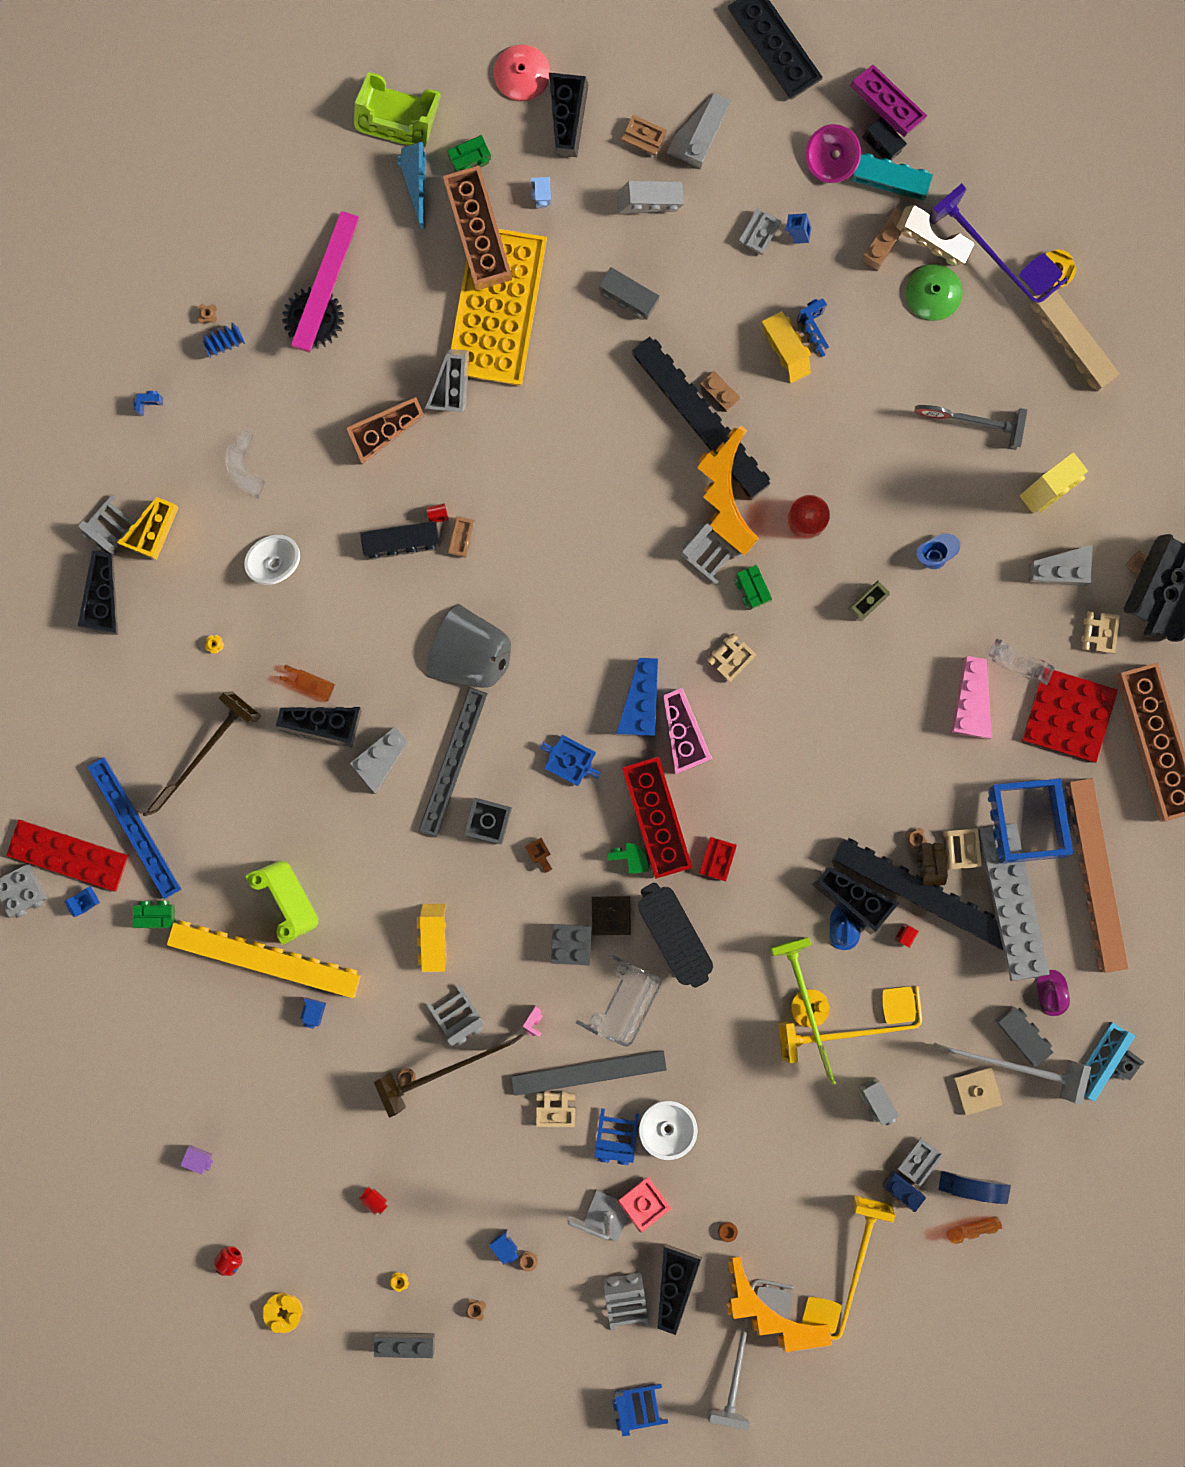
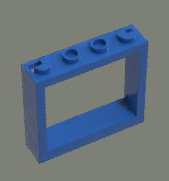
[987,778,1073,864]

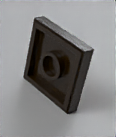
[592,896,631,935]

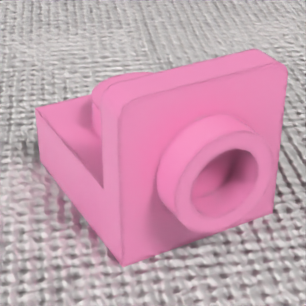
[523,1005,543,1037]

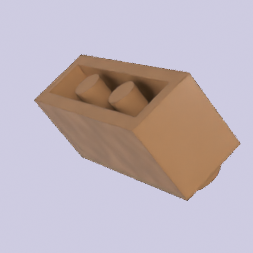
[862,208,902,271]

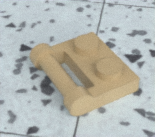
[943,828,982,870]

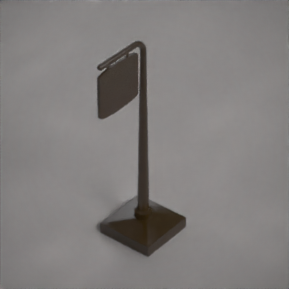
[143,691,262,816]
[374,1034,523,1118]

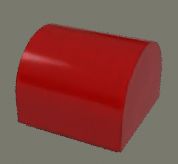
[426,503,449,523]
[895,924,919,948]

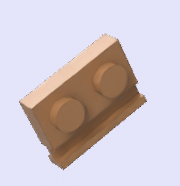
[621,115,667,157]

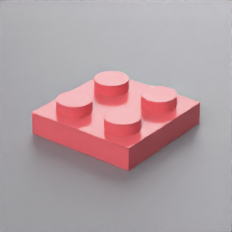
[617,1177,671,1233]

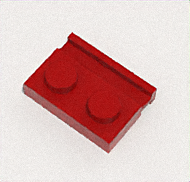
[699,837,737,882]

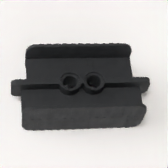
[1124,534,1185,642]
[638,883,713,988]

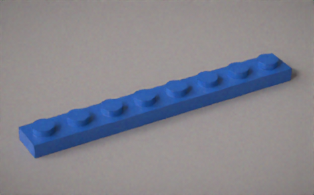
[88,757,182,899]

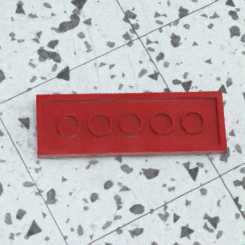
[6,819,129,892]

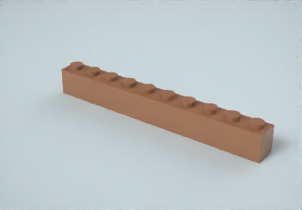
[1064,778,1128,973]

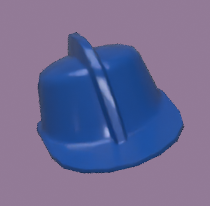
[916,533,961,570]
[829,907,860,950]

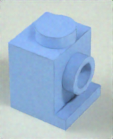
[531,177,551,208]

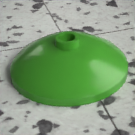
[905,264,963,321]

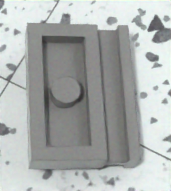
[739,208,781,255]
[897,1138,943,1186]

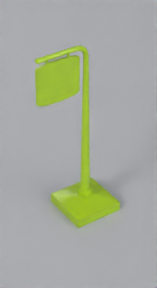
[769,937,836,1084]

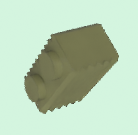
[848,580,890,621]

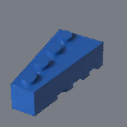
[616,658,658,737]

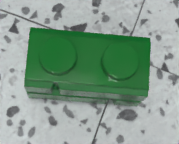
[447,135,492,172]
[733,565,772,610]
[133,901,175,928]

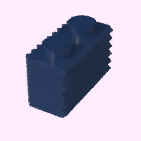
[882,1171,926,1212]

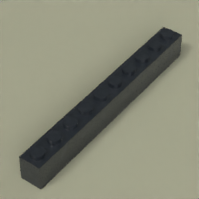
[632,336,770,500]
[832,838,1004,951]

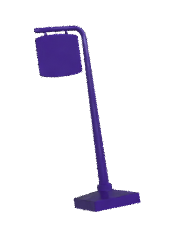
[929,183,1068,303]

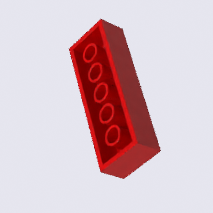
[622,757,693,879]

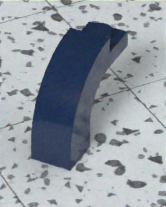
[938,1171,1011,1204]

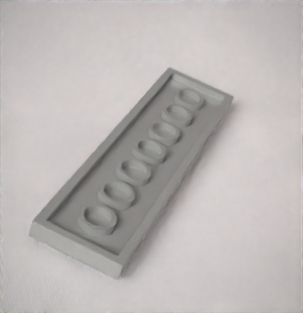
[978,823,1050,982]

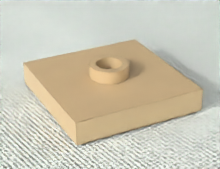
[954,1067,1003,1116]

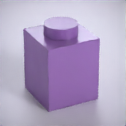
[180,1145,213,1175]

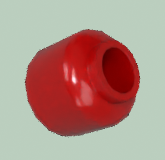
[213,1246,243,1276]

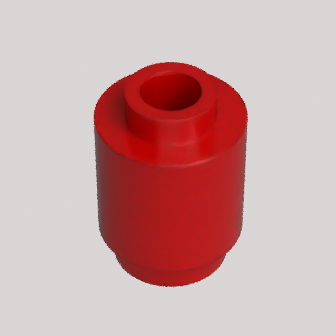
[359,1187,388,1215]

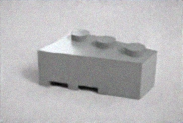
[616,181,684,215]
[425,349,469,412]
[1029,545,1092,586]
[350,727,409,794]

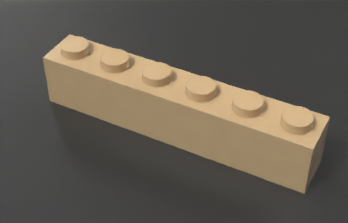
[1029,286,1120,391]

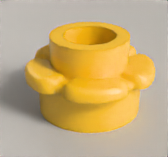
[205,635,224,654]
[390,1272,409,1292]

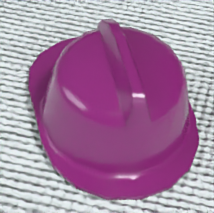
[1037,970,1070,1016]

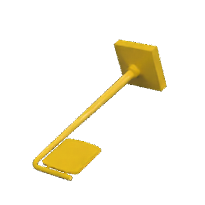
[778,986,922,1063]
[801,1195,895,1340]

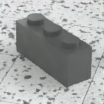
[599,267,660,320]
[995,1006,1054,1067]
[374,1332,435,1358]

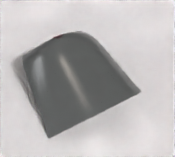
[427,604,511,688]

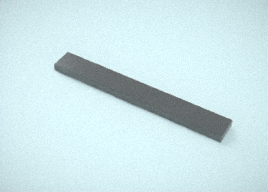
[418,687,488,838]
[511,1051,667,1096]

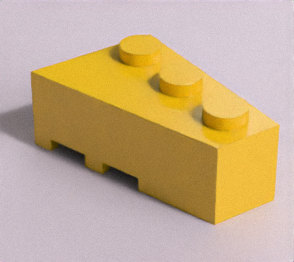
[762,311,811,383]
[117,497,179,560]
[417,904,446,972]

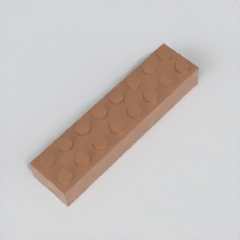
[1116,662,1185,822]

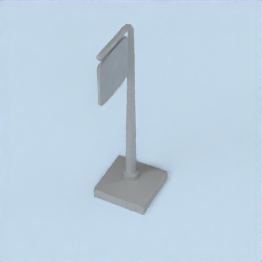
[933,1043,1091,1105]
[568,1190,628,1242]
[707,1279,794,1430]

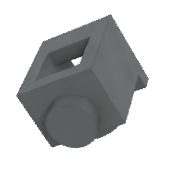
[1114,1050,1144,1081]

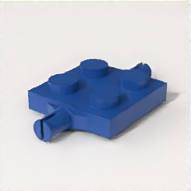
[540,735,601,786]

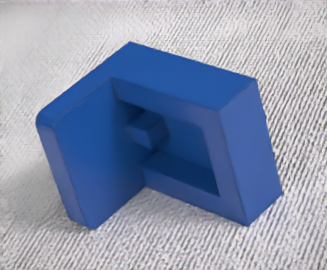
[133,391,163,416]
[64,886,100,917]

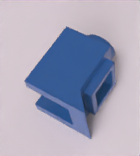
[300,997,326,1029]
[489,1230,519,1265]

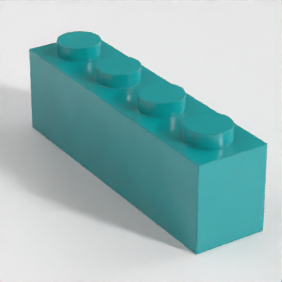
[852,153,933,201]

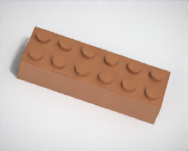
[443,166,512,290]

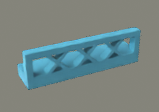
[1084,1022,1135,1102]

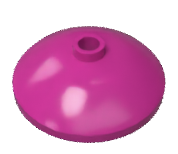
[806,124,861,183]

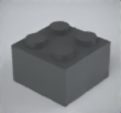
[464,797,512,845]
[551,924,592,966]

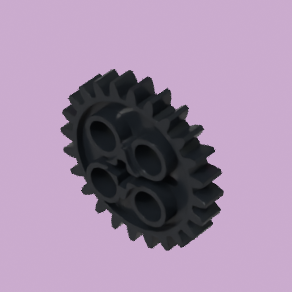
[282,287,344,349]

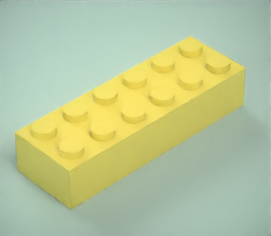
[1019,452,1088,513]

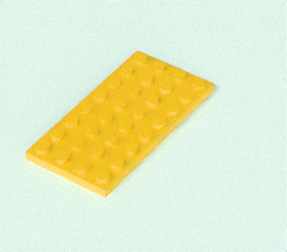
[451,229,547,386]

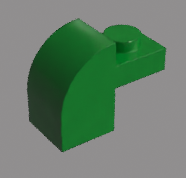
[607,843,648,874]

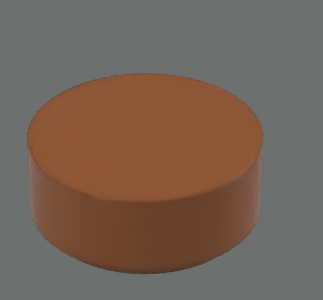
[718,1222,738,1242]

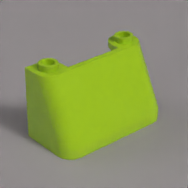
[354,72,441,147]
[245,861,319,945]

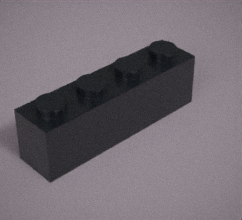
[360,521,440,560]

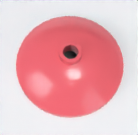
[494,45,550,101]

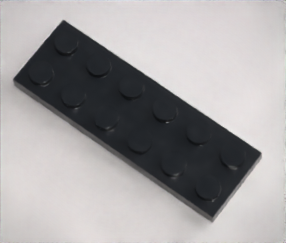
[728,0,823,100]

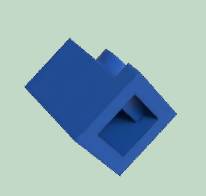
[786,213,812,244]

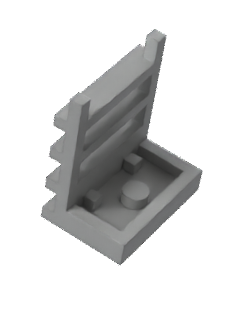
[78,495,140,554]
[681,523,741,584]
[427,984,485,1047]
[603,1273,649,1331]

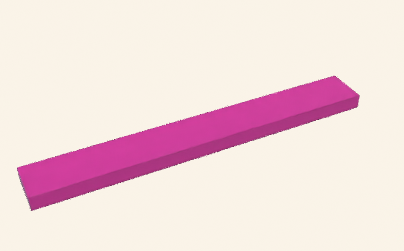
[291,211,359,353]

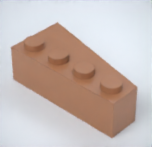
[346,397,424,464]

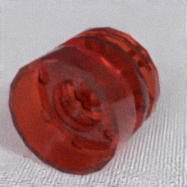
[787,495,830,539]

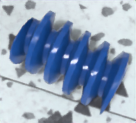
[203,322,245,358]

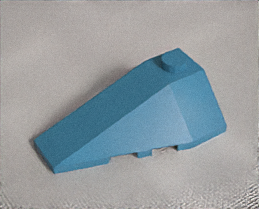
[398,142,426,229]

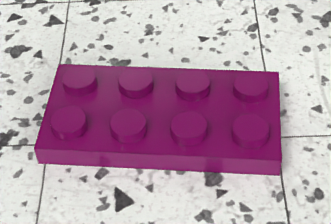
[849,65,927,137]

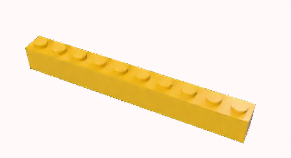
[167,920,361,998]

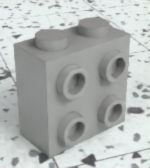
[0,865,48,918]
[858,1078,899,1126]

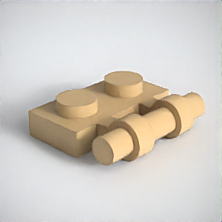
[1081,611,1120,654]
[707,633,757,683]
[536,1091,575,1127]

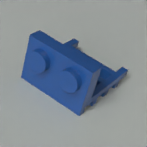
[796,298,829,357]
[595,1108,639,1165]
[612,1384,668,1437]

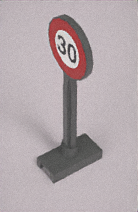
[914,405,1027,450]

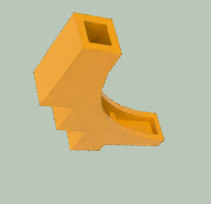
[697,426,759,555]
[726,1256,832,1352]

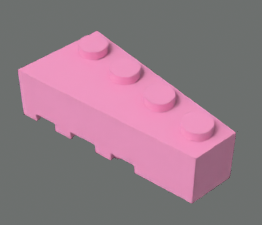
[950,656,992,740]
[664,688,712,774]

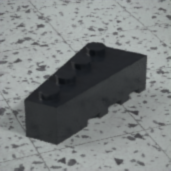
[549,72,589,158]
[78,550,118,635]
[276,707,362,747]
[812,867,899,935]
[657,1244,702,1335]

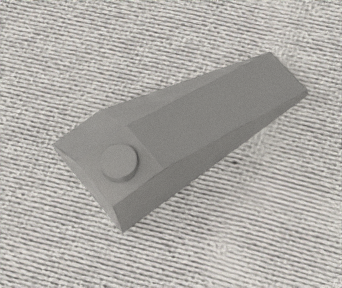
[667,93,731,169]

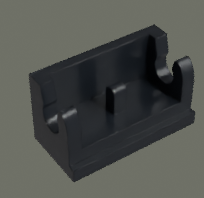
[862,117,907,161]

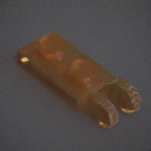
[279,665,336,702]
[946,1216,1002,1244]

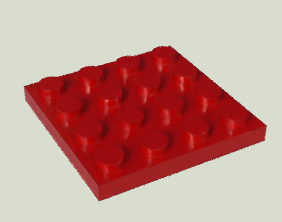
[1022,667,1118,763]

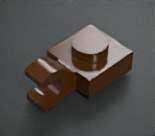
[525,837,553,873]

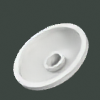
[244,535,300,585]
[639,1101,698,1160]

